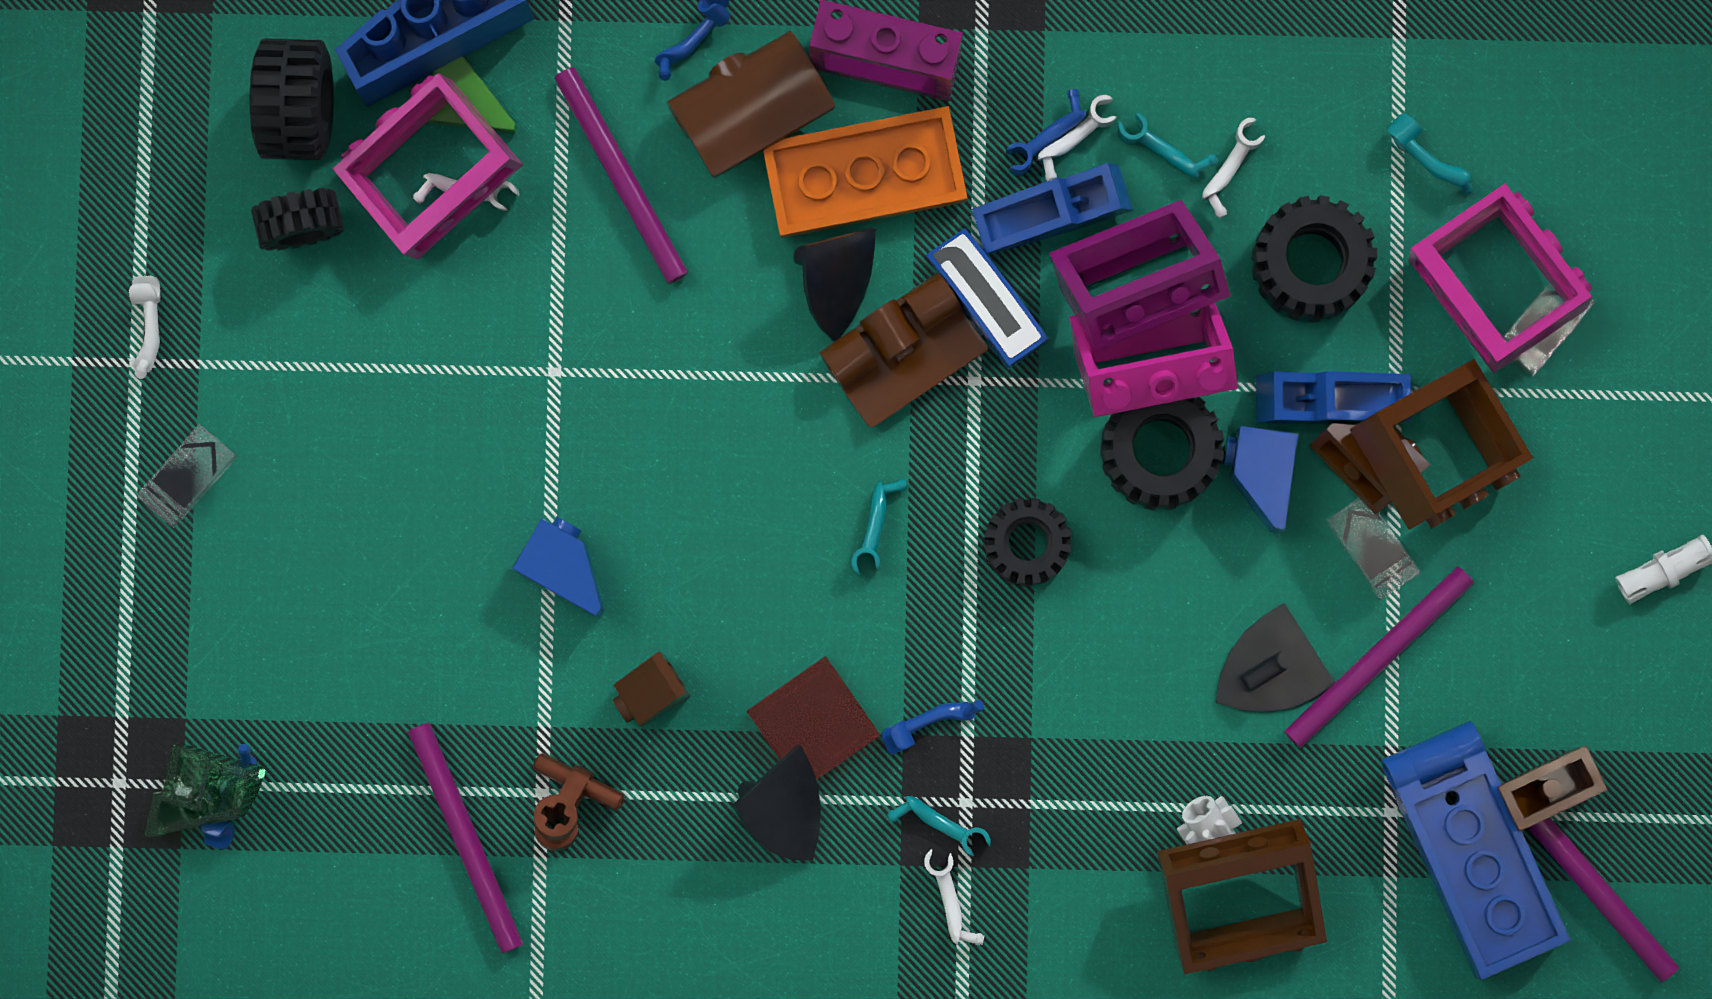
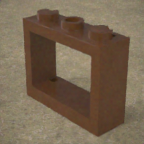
[1350,359,1533,530]
[1157,819,1327,975]

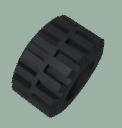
[249,38,334,160]
[1251,195,1377,322]
[1100,397,1224,510]

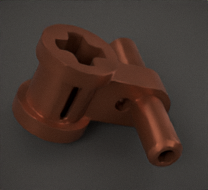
[533,753,625,851]

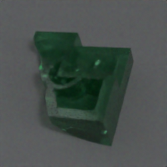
[144,743,266,838]

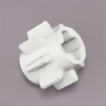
[1177,796,1242,844]

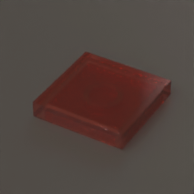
[747,656,881,780]

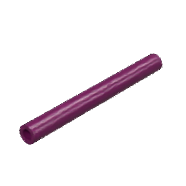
[554,67,689,284]
[1284,566,1474,749]
[408,722,523,954]
[1528,817,1679,982]

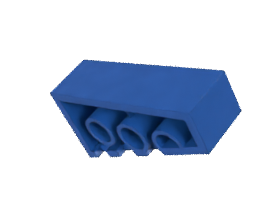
[335,0,535,107]

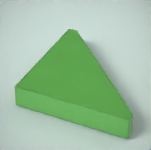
[428,56,517,133]

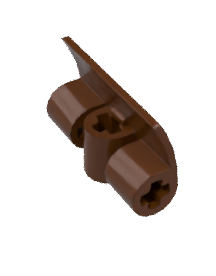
[667,31,835,178]
[819,273,988,428]

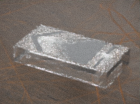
[1503,283,1596,376]
[136,424,238,528]
[1325,498,1421,600]

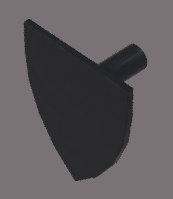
[793,228,876,342]
[1216,603,1335,712]
[732,744,821,860]

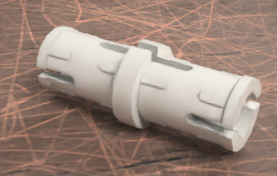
[1615,534,1712,605]

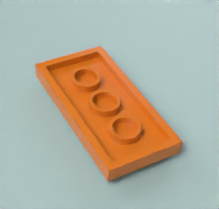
[763,106,968,239]

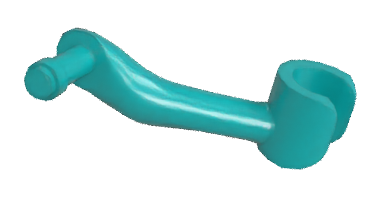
[1117,113,1218,178]
[1387,113,1473,195]
[851,479,907,576]
[887,796,991,856]

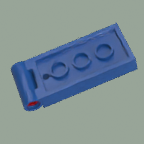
[1381,721,1571,980]

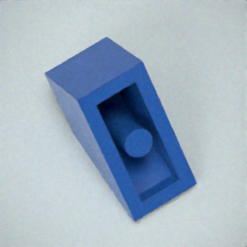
[1223,426,1298,533]
[512,516,605,619]

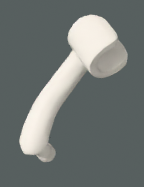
[1038,95,1116,181]
[1202,118,1265,218]
[413,173,519,211]
[129,276,160,379]
[924,849,984,946]

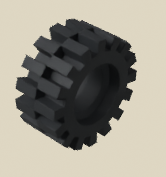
[251,188,345,251]
[984,498,1072,587]

